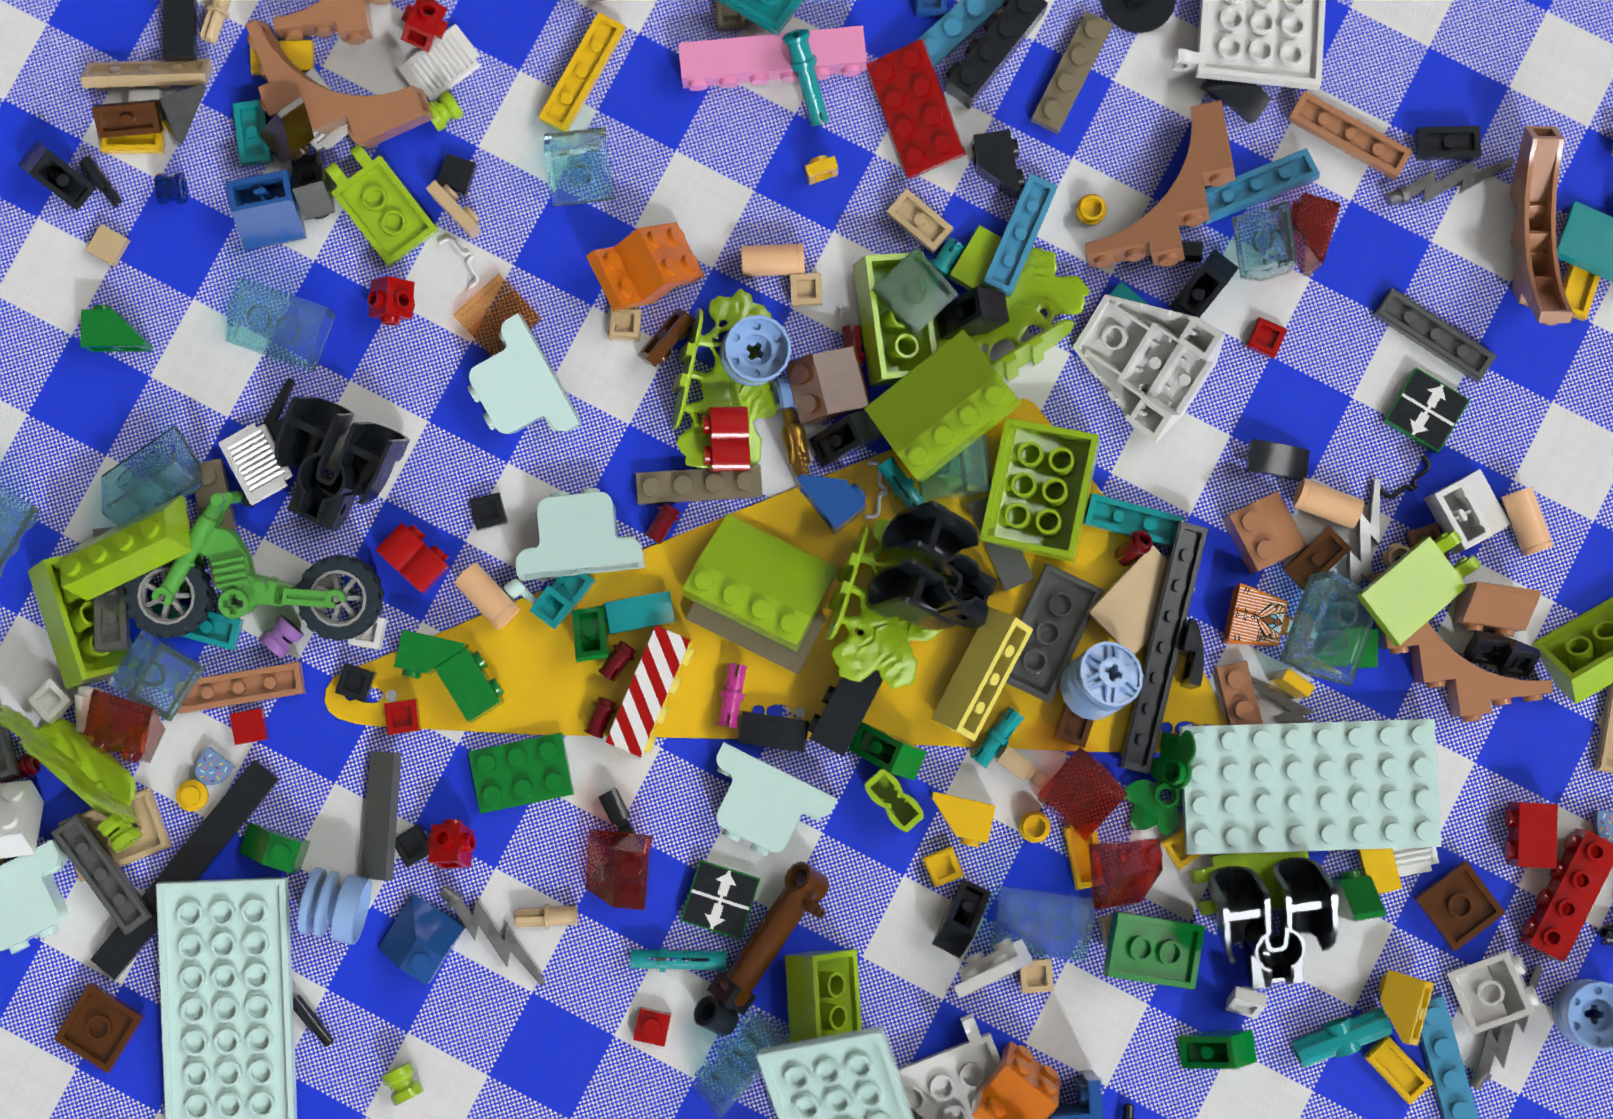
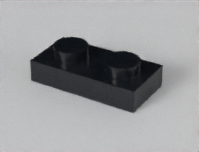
[1415,126,1481,161]

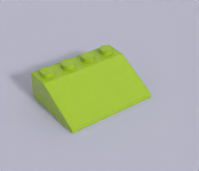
[864,329,1022,483]
[980,417,1101,563]
[683,513,839,652]

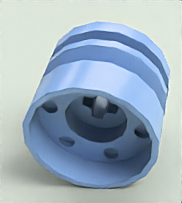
[720,315,791,386]
[1060,641,1143,721]
[298,867,372,945]
[1552,979,1613,1051]

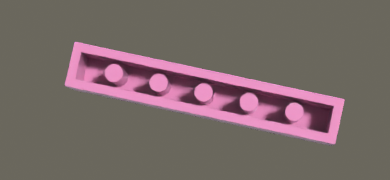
[678,26,867,91]

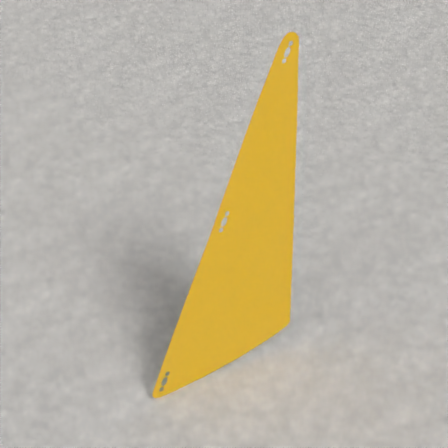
[324,398,1228,752]

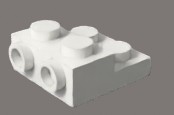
[953,938,1033,998]
[1447,951,1540,1035]

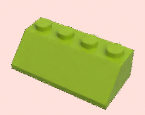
[853,252,937,386]
[59,495,192,601]
[28,555,139,690]
[1533,597,1613,704]
[785,949,862,1043]

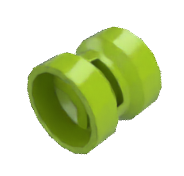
[428,89,464,132]
[97,814,143,854]
[381,1062,424,1106]

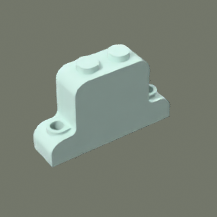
[467,313,582,434]
[516,488,646,581]
[716,742,838,856]
[0,839,69,954]

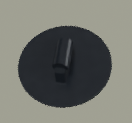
[1102,0,1176,33]

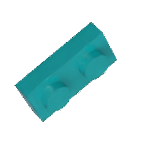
[233,100,274,167]

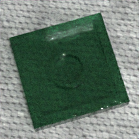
[871,247,958,336]

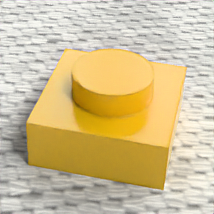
[805,155,838,185]

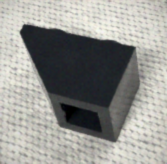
[971,129,1024,198]

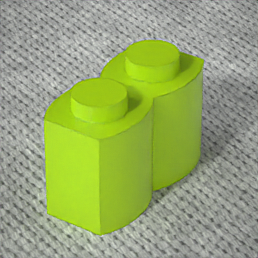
[864,769,924,832]

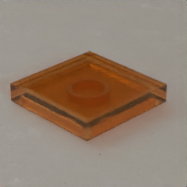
[453,273,542,357]

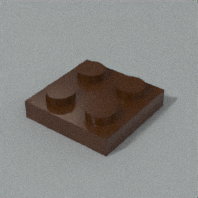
[1413,860,1506,951]
[54,982,146,1073]

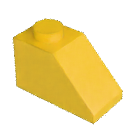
[930,791,996,848]
[1379,970,1434,1046]

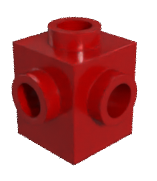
[400,0,449,53]
[368,276,415,326]
[427,819,476,869]

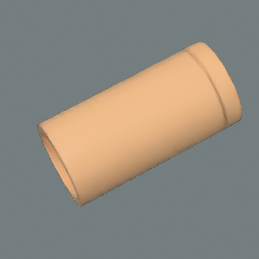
[741,243,805,277]
[1292,478,1364,529]
[1501,487,1554,556]
[454,563,520,630]

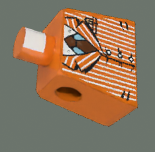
[1222,583,1302,647]

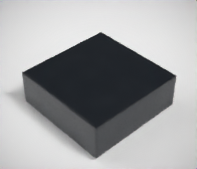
[437,154,477,194]
[469,492,508,531]
[335,663,377,703]
[395,824,429,868]

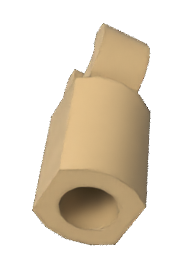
[996,745,1051,790]

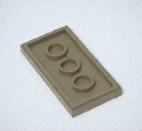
[686,602,826,675]

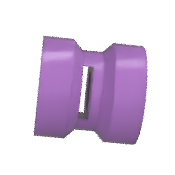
[259,614,304,658]

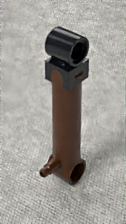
[694,862,829,1037]

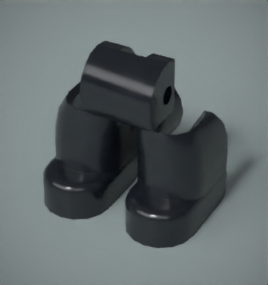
[274,396,410,531]
[865,501,997,630]
[1210,857,1338,990]

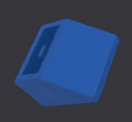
[225,169,307,251]

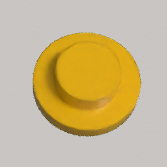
[1076,194,1107,226]
[176,780,209,812]
[1019,811,1051,843]

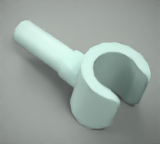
[503,579,538,605]

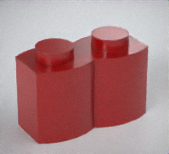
[701,407,750,472]
[376,522,450,594]

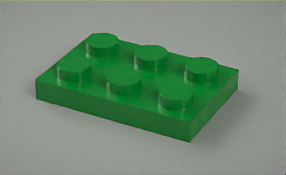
[468,732,575,814]
[1103,910,1205,990]

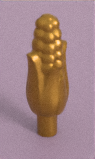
[781,408,811,477]

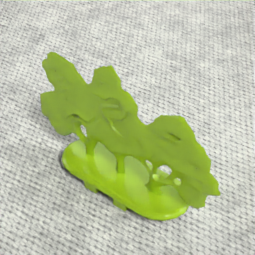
[932,248,1090,382]
[672,289,779,469]
[826,518,942,689]
[0,705,136,823]

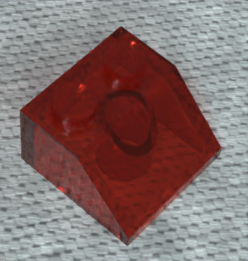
[1280,193,1341,277]
[84,689,166,764]
[1037,747,1127,842]
[586,829,653,910]
[1089,838,1163,909]

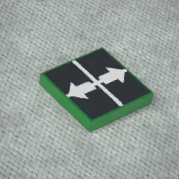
[1382,367,1470,454]
[681,859,761,940]

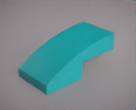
[529,573,596,629]
[603,591,675,634]

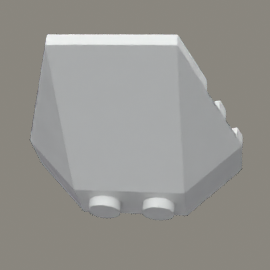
[1072,294,1225,442]

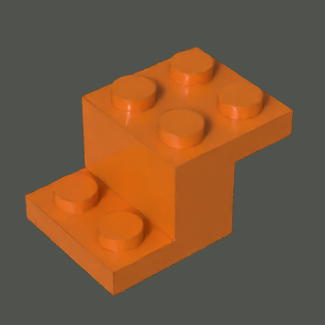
[586,222,704,311]
[972,1041,1061,1119]

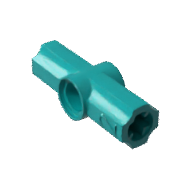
[1291,1006,1393,1068]

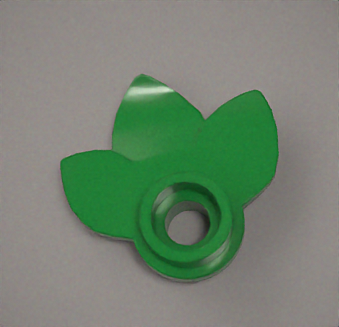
[1150,730,1196,789]
[1122,779,1182,836]

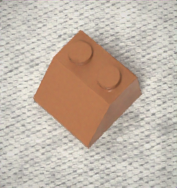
[1222,491,1307,574]
[1453,581,1541,637]

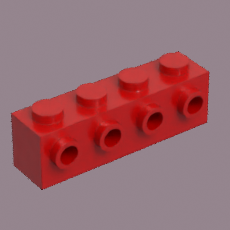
[1520,829,1613,962]

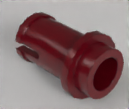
[842,325,865,365]
[644,502,680,544]
[1114,531,1153,566]
[598,640,636,682]
[584,696,617,739]
[0,753,41,783]

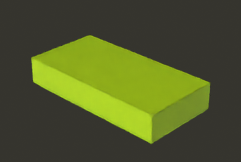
[948,225,1001,291]

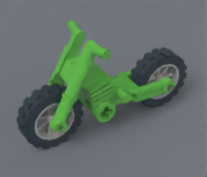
[123,491,384,641]

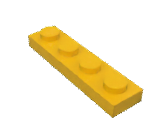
[538,12,626,135]

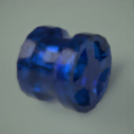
[154,172,188,205]

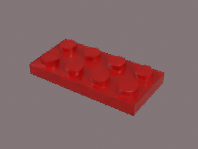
[866,39,966,180]

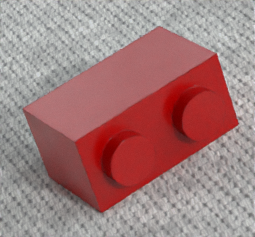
[1504,801,1558,869]

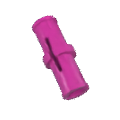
[717,663,747,728]

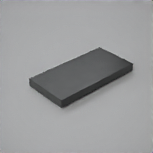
[1006,563,1103,704]

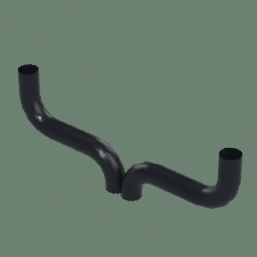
[1380,455,1431,499]

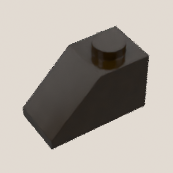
[258,97,314,165]

